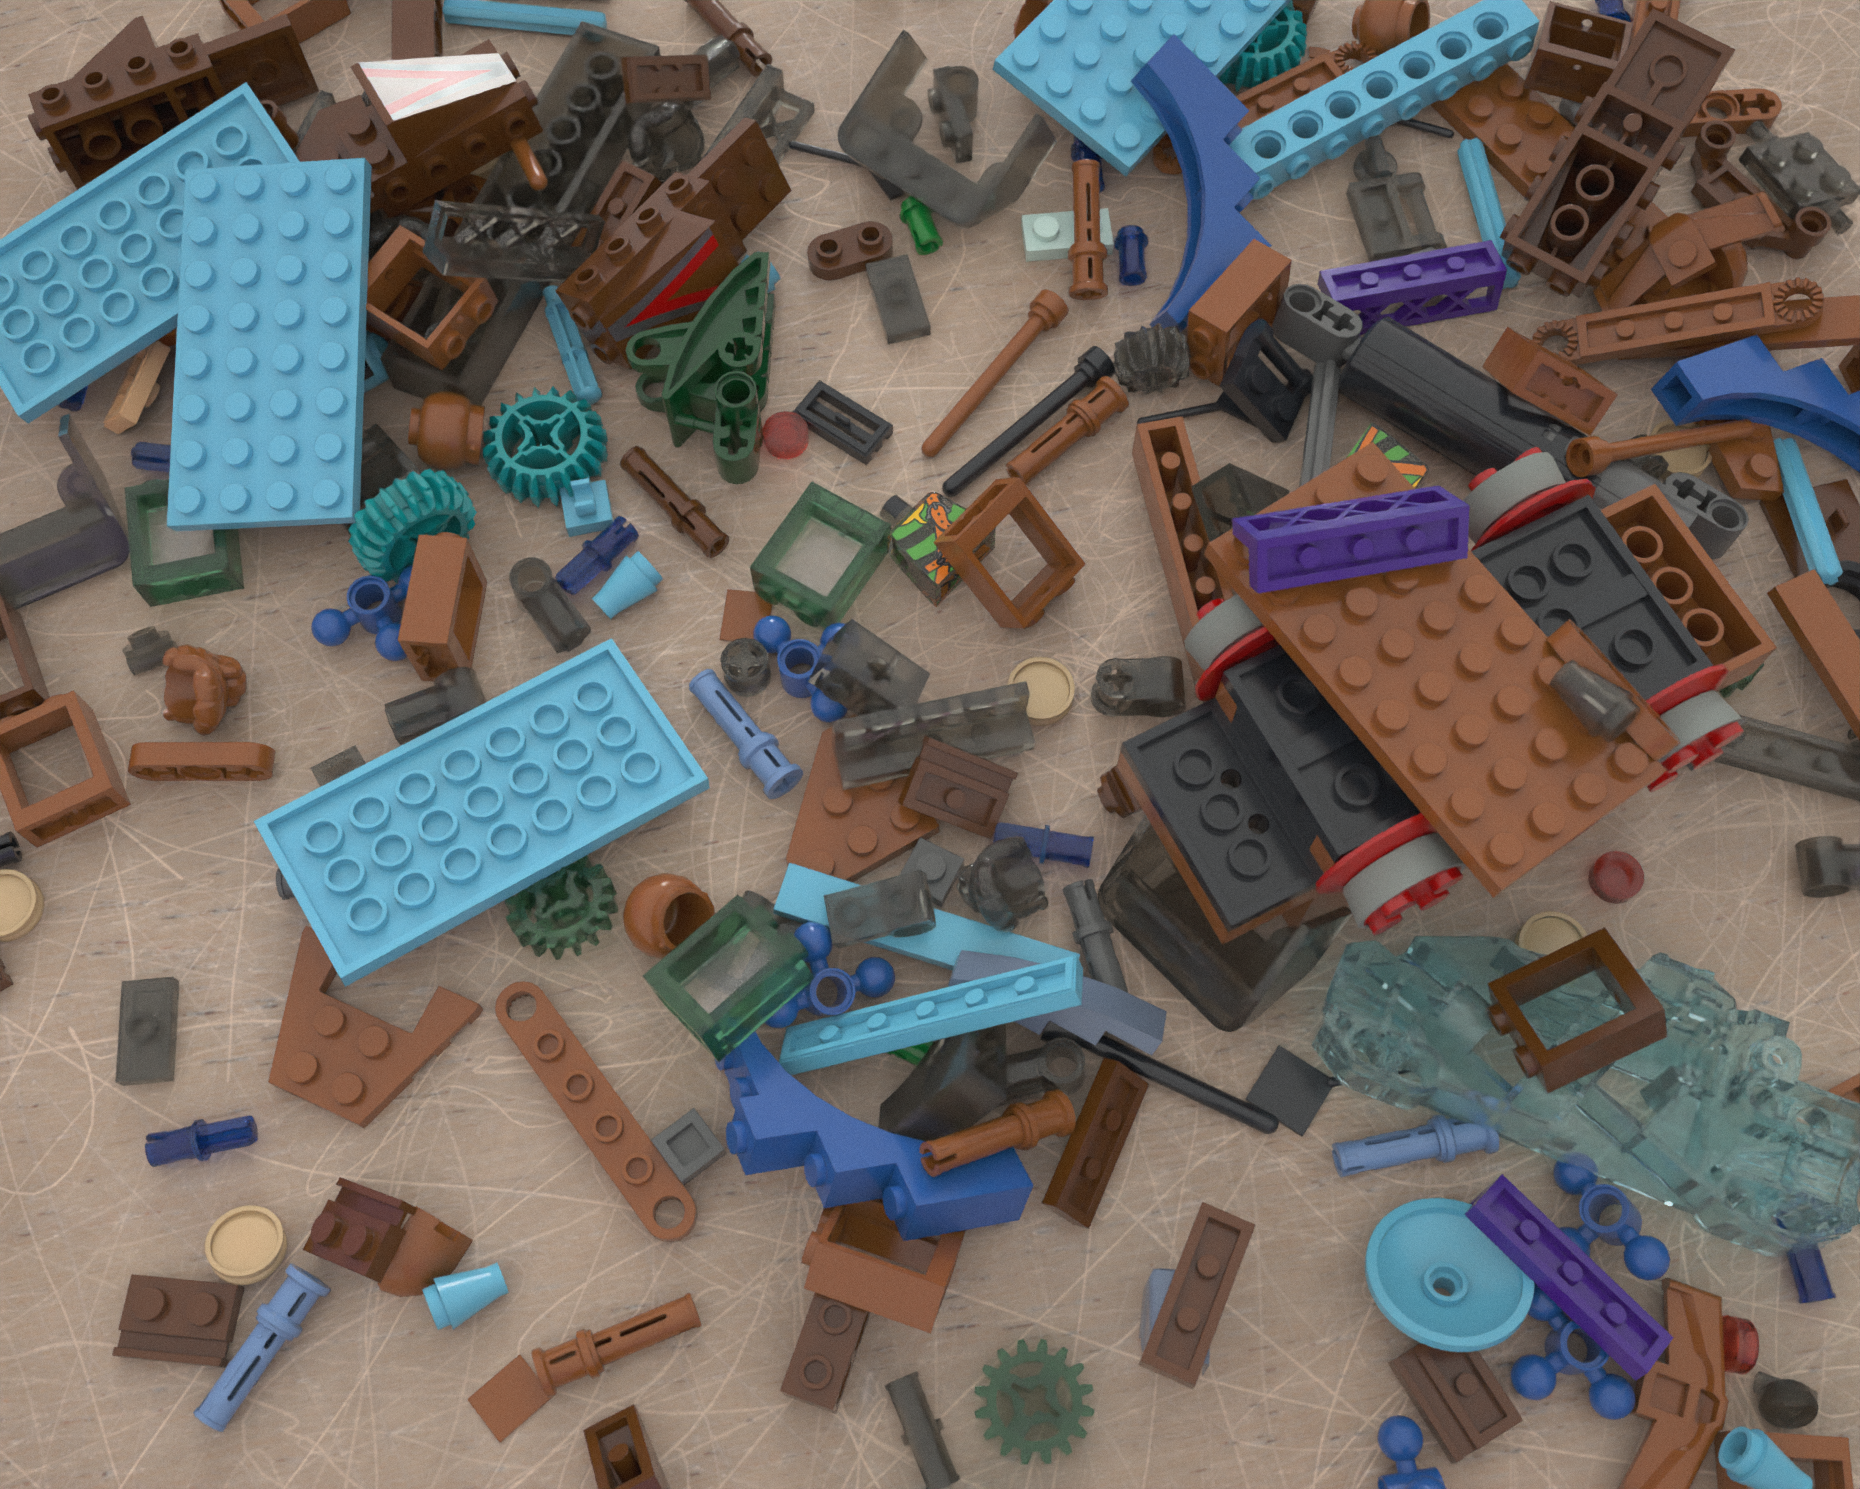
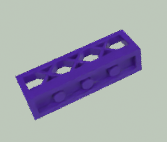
[1318,240,1507,335]
[1232,485,1470,593]
[1464,1174,1673,1381]

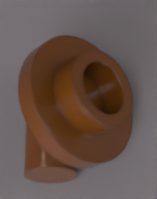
[1097,765,1143,818]

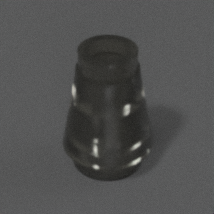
[1550,660,1641,743]

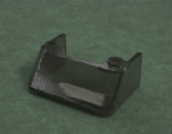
[838,30,1057,229]
[0,413,130,610]
[1098,815,1352,1032]

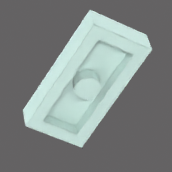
[1021,208,1114,262]

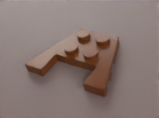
[268,926,483,1128]

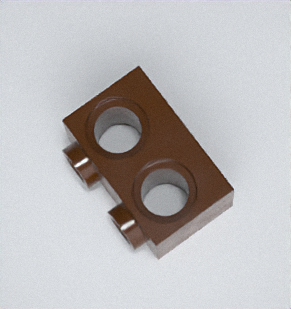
[780,1293,871,1414]

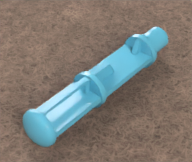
[543,285,602,405]

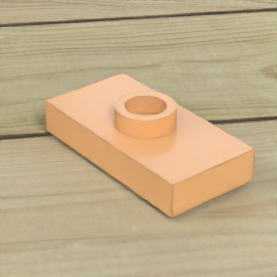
[103,340,171,434]

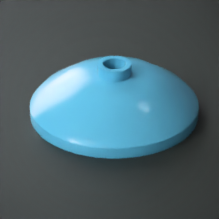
[1365,1198,1534,1352]

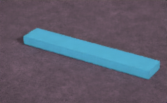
[773,863,1080,971]
[779,955,1083,1075]

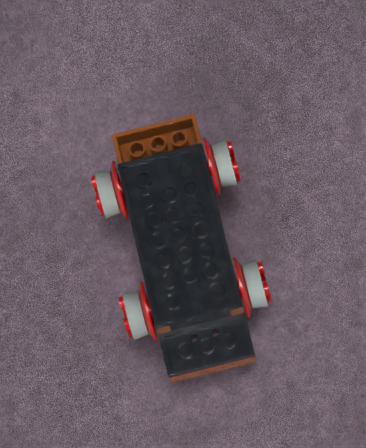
[1117,447,1777,945]

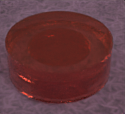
[763,411,809,459]
[1588,851,1644,904]
[1723,1315,1759,1375]

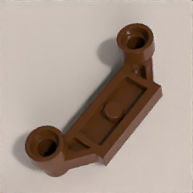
[1690,121,1832,259]

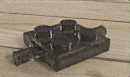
[1738,120,1860,235]

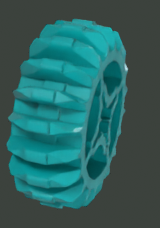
[1219,0,1307,93]
[482,386,608,507]
[348,469,477,583]

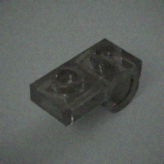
[927,66,979,164]
[824,870,936,948]

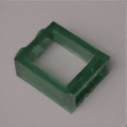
[124,479,244,607]
[750,481,892,628]
[642,895,814,1062]

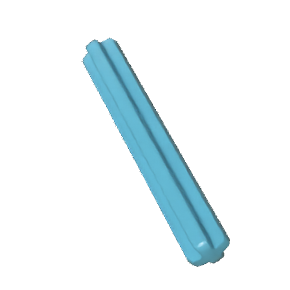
[442,0,607,38]
[1457,138,1521,289]
[1774,437,1843,585]

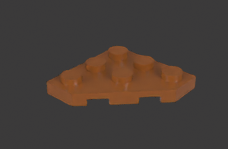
[786,709,940,882]

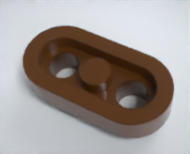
[807,221,893,280]

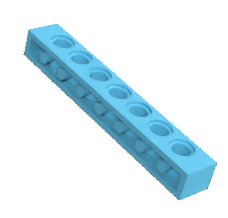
[1229,0,1540,200]

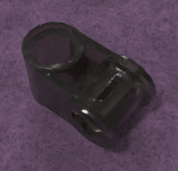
[1090,656,1186,717]

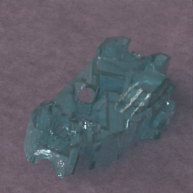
[1311,936,1860,1257]

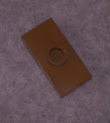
[621,54,711,104]

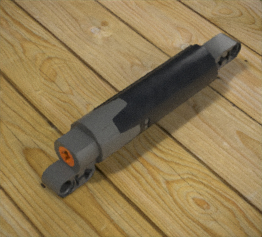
[1272,284,1749,559]

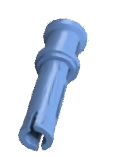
[689,669,803,799]
[1332,1105,1499,1178]
[193,1263,331,1432]

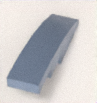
[948,950,1167,1056]

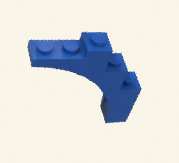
[1131,34,1272,337]
[1651,335,1860,473]
[714,1014,1034,1241]

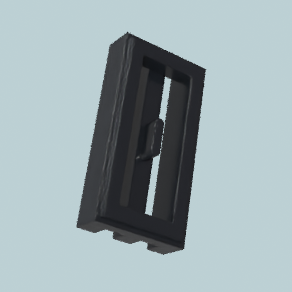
[793,380,893,466]

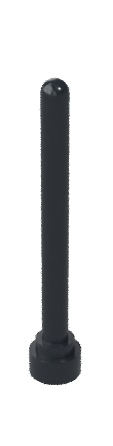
[942,346,1116,497]
[1040,1021,1279,1134]

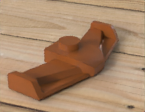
[1592,191,1785,311]
[1617,1277,1729,1489]

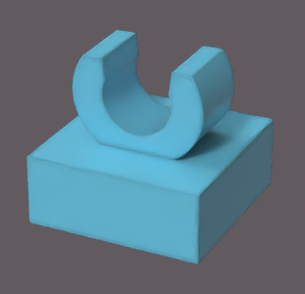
[559,478,615,537]

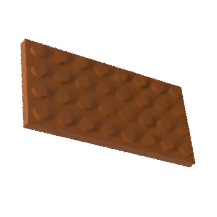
[1204,442,1666,898]

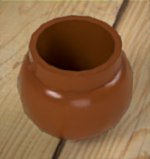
[1352,0,1430,56]
[408,391,485,470]
[623,873,716,960]

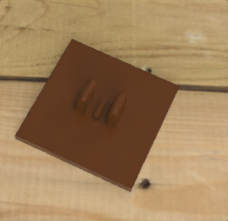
[1759,479,1860,578]

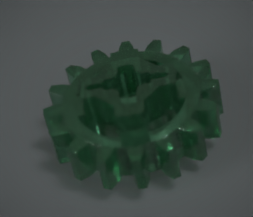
[505,855,618,960]
[974,1339,1095,1466]

